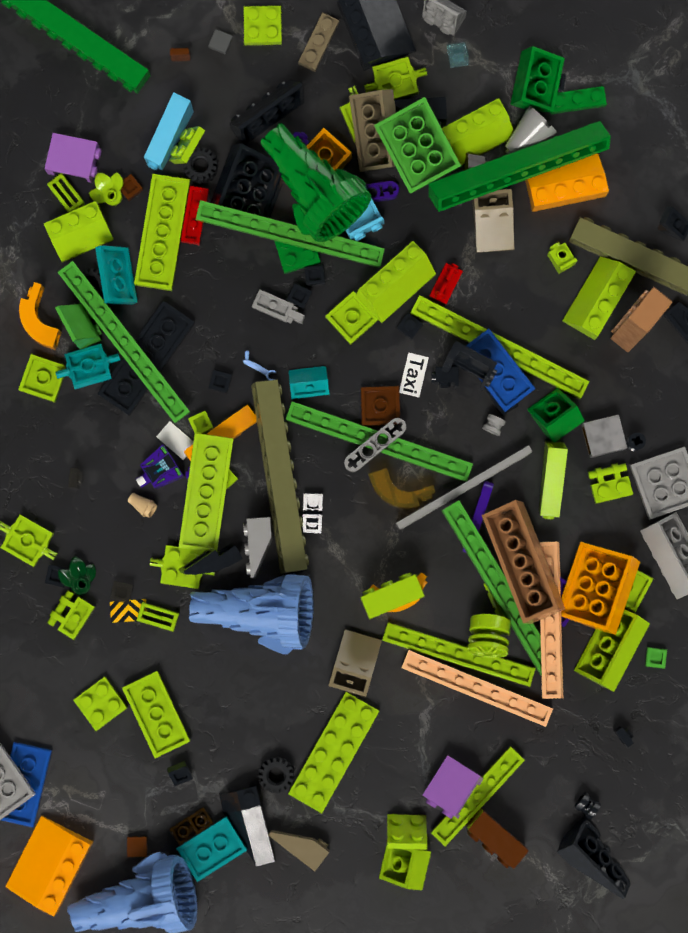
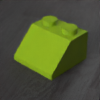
[379,845,431,890]

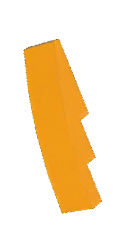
[184,405,257,461]

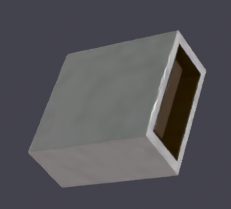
[581,415,627,458]

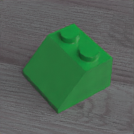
[527,388,585,443]

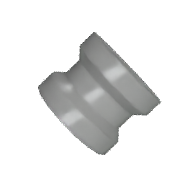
[482,414,506,436]

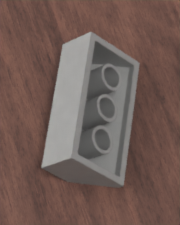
[640,512,688,599]

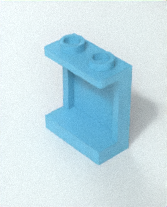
[345,186,384,241]

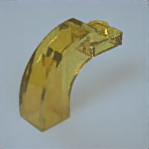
[368,468,436,509]

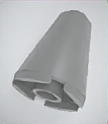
[505,106,557,154]

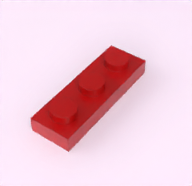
[181,186,209,245]

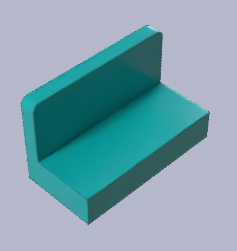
[288,366,329,399]

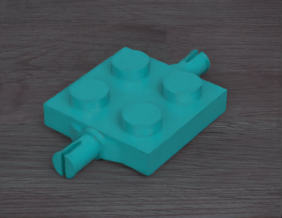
[55,344,120,389]

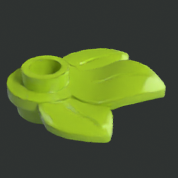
[89,172,123,206]

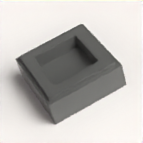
[208,29,233,55]

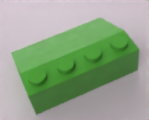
[374,97,462,194]

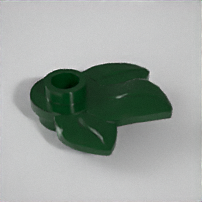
[58,556,96,595]

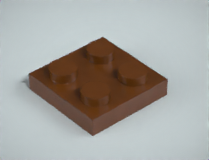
[361,386,400,426]

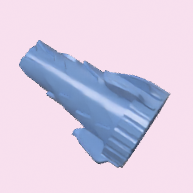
[189,574,313,654]
[67,852,197,933]

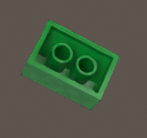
[510,46,565,113]

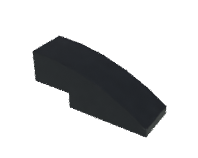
[178,544,243,575]

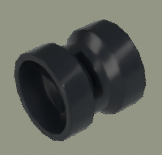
[574,792,601,819]

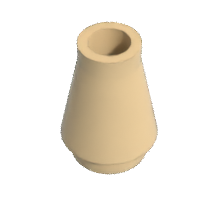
[128,493,157,518]

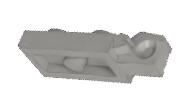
[252,289,305,324]

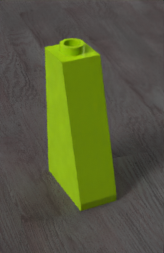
[539,441,568,519]

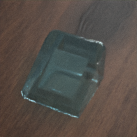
[447,43,468,68]

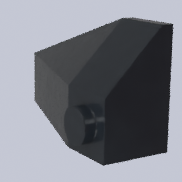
[219,785,275,866]
[557,817,631,899]

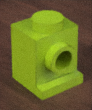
[547,242,577,274]

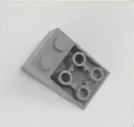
[422,0,467,36]
[243,517,273,579]

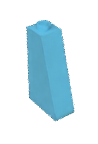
[144,92,194,171]

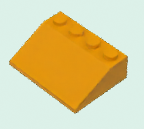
[525,153,609,212]
[561,542,640,635]
[5,816,93,916]

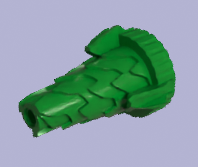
[261,123,371,242]

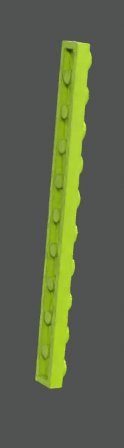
[411,295,590,399]

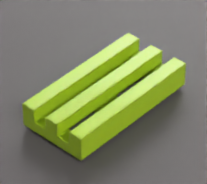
[47,173,85,213]
[136,602,180,632]

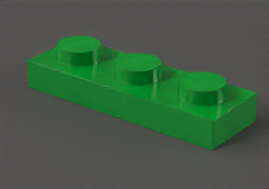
[550,86,607,114]

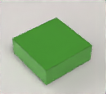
[645,647,667,669]

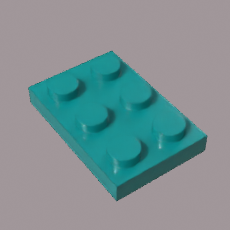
[95,245,138,305]
[177,816,248,882]

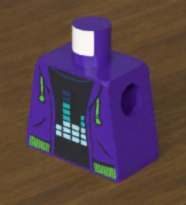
[135,445,185,489]

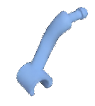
[243,351,276,381]

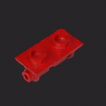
[430,263,463,304]

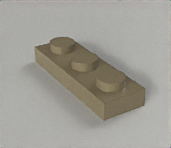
[298,13,339,72]

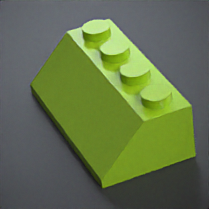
[442,98,514,165]
[356,241,436,323]
[563,256,636,340]
[574,609,650,692]

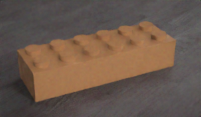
[610,287,672,352]
[482,500,565,624]

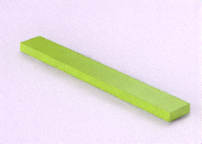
[382,622,536,687]

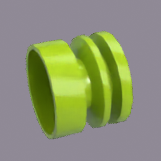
[467,614,511,658]

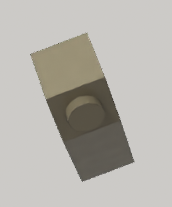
[268,830,329,871]

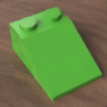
[55,304,102,350]

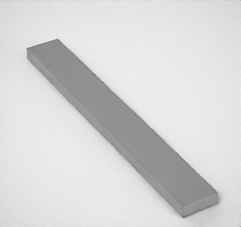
[396,445,532,530]

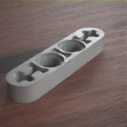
[344,418,406,472]

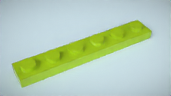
[431,747,525,847]

